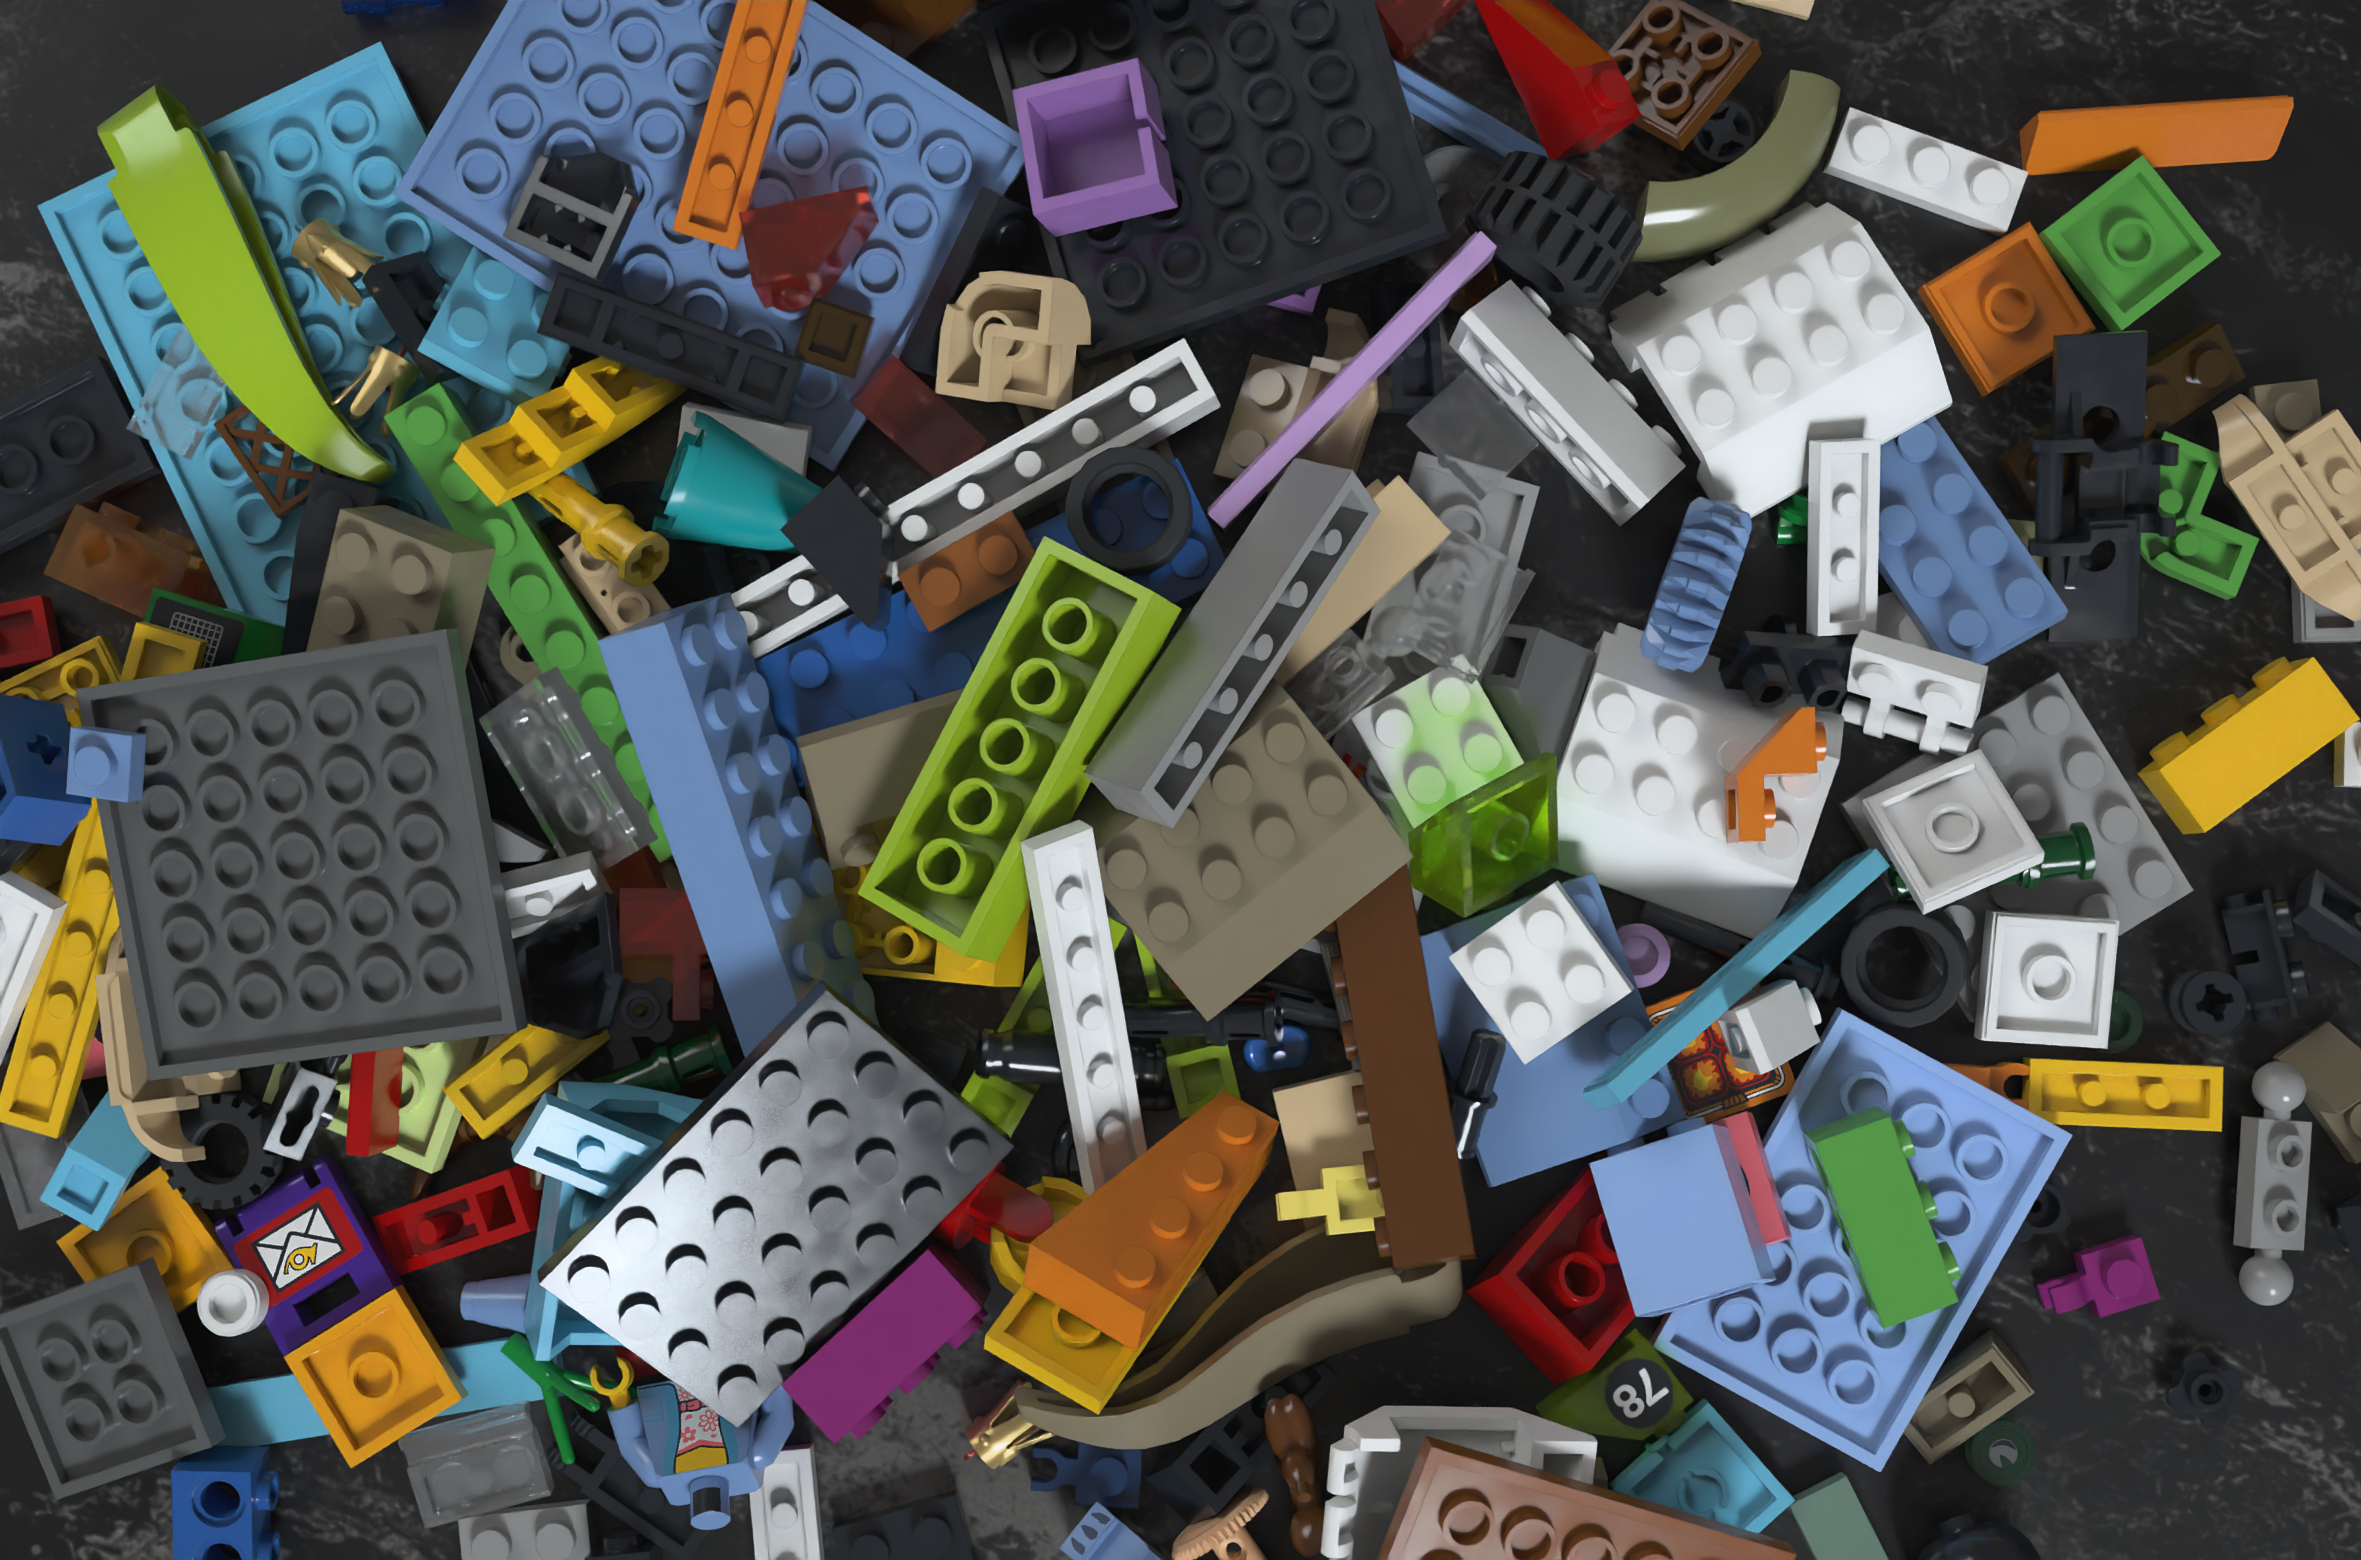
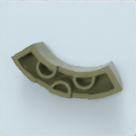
[1631,69,1841,263]

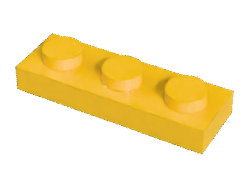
[2022,1057,2224,1132]

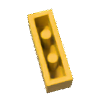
[2138,657,2360,834]

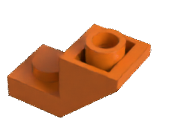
[1725,707,1827,843]

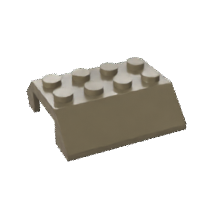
[1070,677,1414,1022]

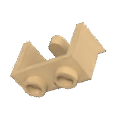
[558,533,672,635]

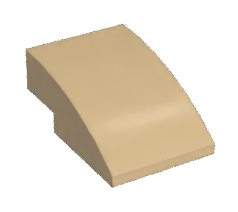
[1271,1069,1374,1232]

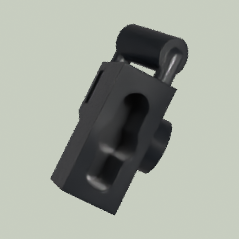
[260,1054,348,1161]

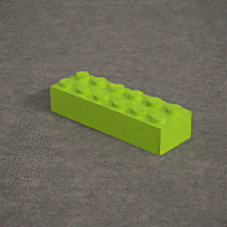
[857,536,1181,963]

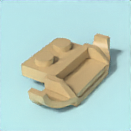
[1213,308,1379,499]
[2212,394,2361,623]
[95,927,242,1162]

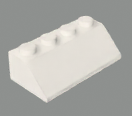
[1449,279,1686,527]

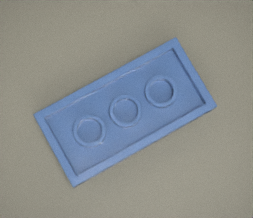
[1878,416,2069,665]

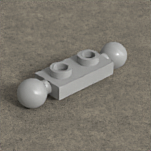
[2233,1061,2312,1306]

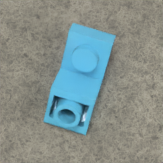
[39,1090,153,1232]

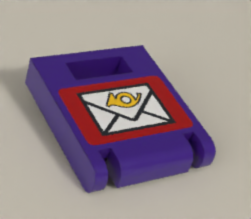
[214,1154,405,1356]

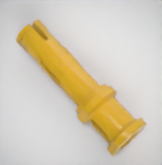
[526,472,669,588]

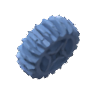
[1640,496,1752,673]

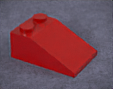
[1465,1149,1635,1385]

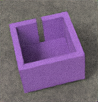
[1012,58,1178,237]

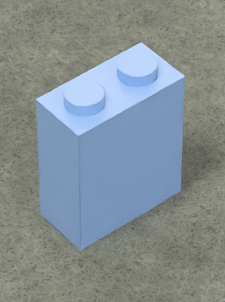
[1589,1117,1777,1317]

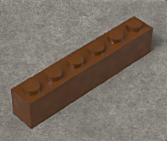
[1325,863,1476,1271]

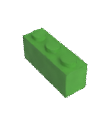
[1803,1106,1961,1329]

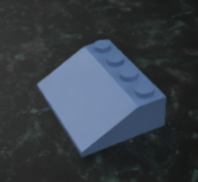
[1421,873,1686,1187]

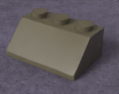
[796,688,964,871]

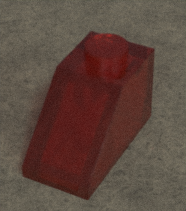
[739,186,879,310]

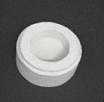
[197,1269,269,1337]

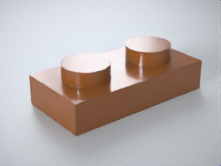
[897,510,1036,632]

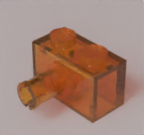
[43,501,210,618]

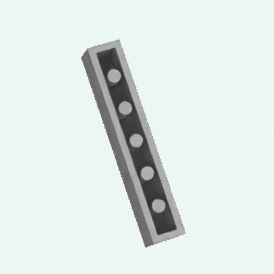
[1083,457,1381,829]

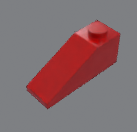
[1474,0,1642,161]
[372,1164,544,1276]

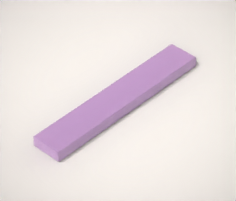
[1207,231,1497,535]

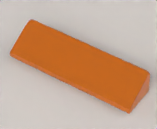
[2019,95,2294,175]

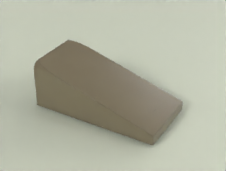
[1903,1329,2035,1465]

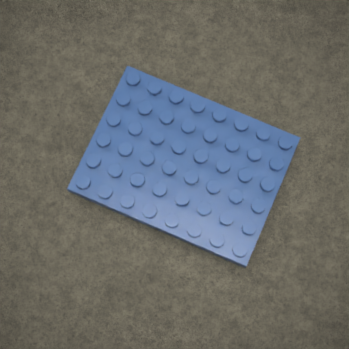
[393,0,1025,471]

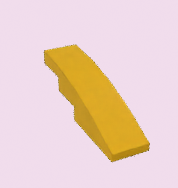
[453,357,688,507]

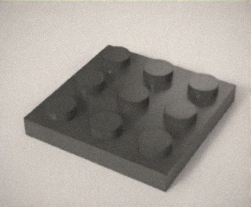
[0,1257,227,1500]

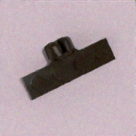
[1997,321,2246,514]

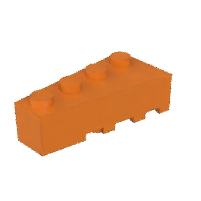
[1023,1090,1279,1352]

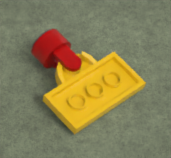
[930,1161,1231,1415]

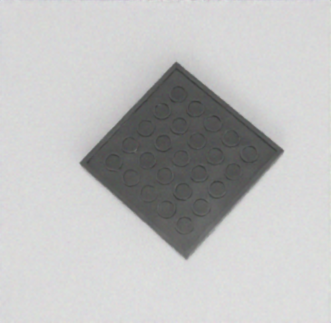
[76,628,528,1081]

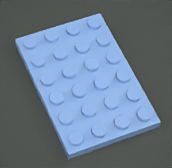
[1650,1007,2072,1472]

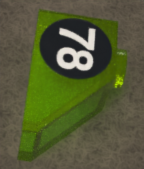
[1535,1329,1694,1440]

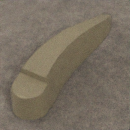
[1013,1222,1463,1449]

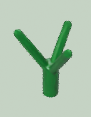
[500,1332,638,1464]

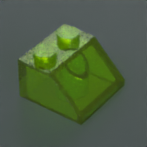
[1408,751,1559,918]

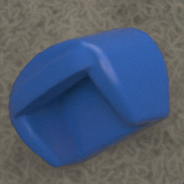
[1243,1022,1311,1074]

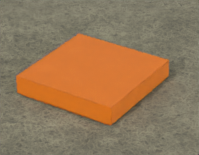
[1917,221,2096,397]

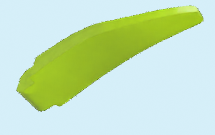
[97,83,397,485]

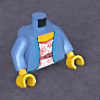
[590,1357,794,1530]

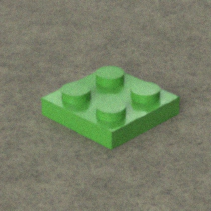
[2038,155,2221,332]

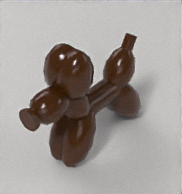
[1264,1394,1325,1558]

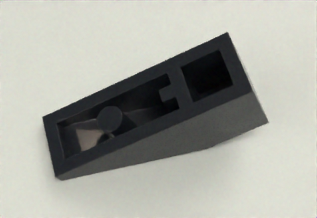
[281,472,400,656]
[1145,1360,1338,1525]

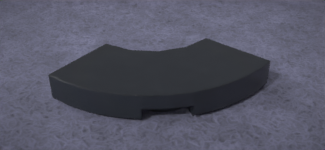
[603,480,736,602]

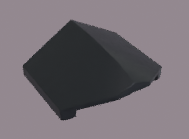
[503,152,640,283]
[515,892,624,1040]

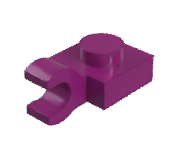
[2035,1234,2160,1318]

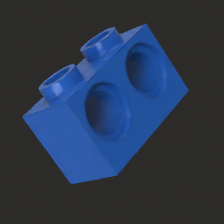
[171,1446,281,1560]

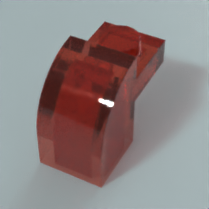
[619,888,714,1024]

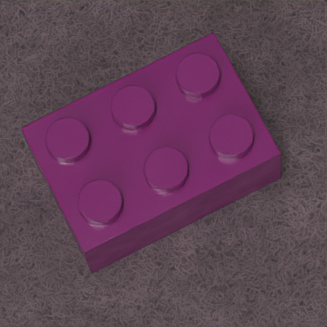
[781,1238,991,1445]

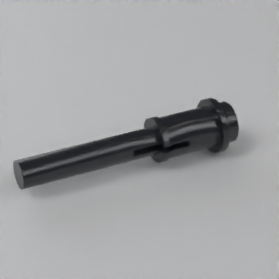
[1637,900,1841,1006]

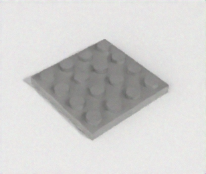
[1837,672,2194,1022]

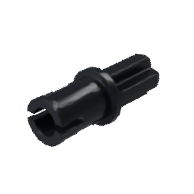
[1447,1028,1506,1159]

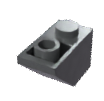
[1481,623,1596,774]

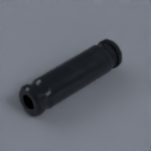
[975,1027,1167,1094]

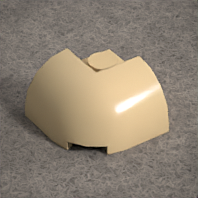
[935,270,1091,410]

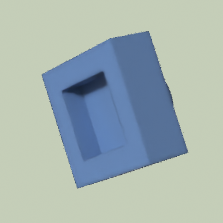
[66,725,147,803]

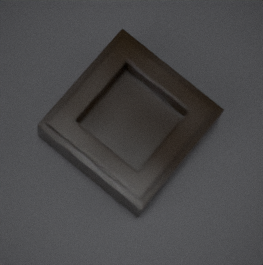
[793,296,876,379]

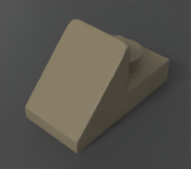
[2272,1021,2361,1164]

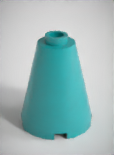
[652,410,823,555]

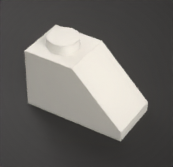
[1716,979,1821,1075]

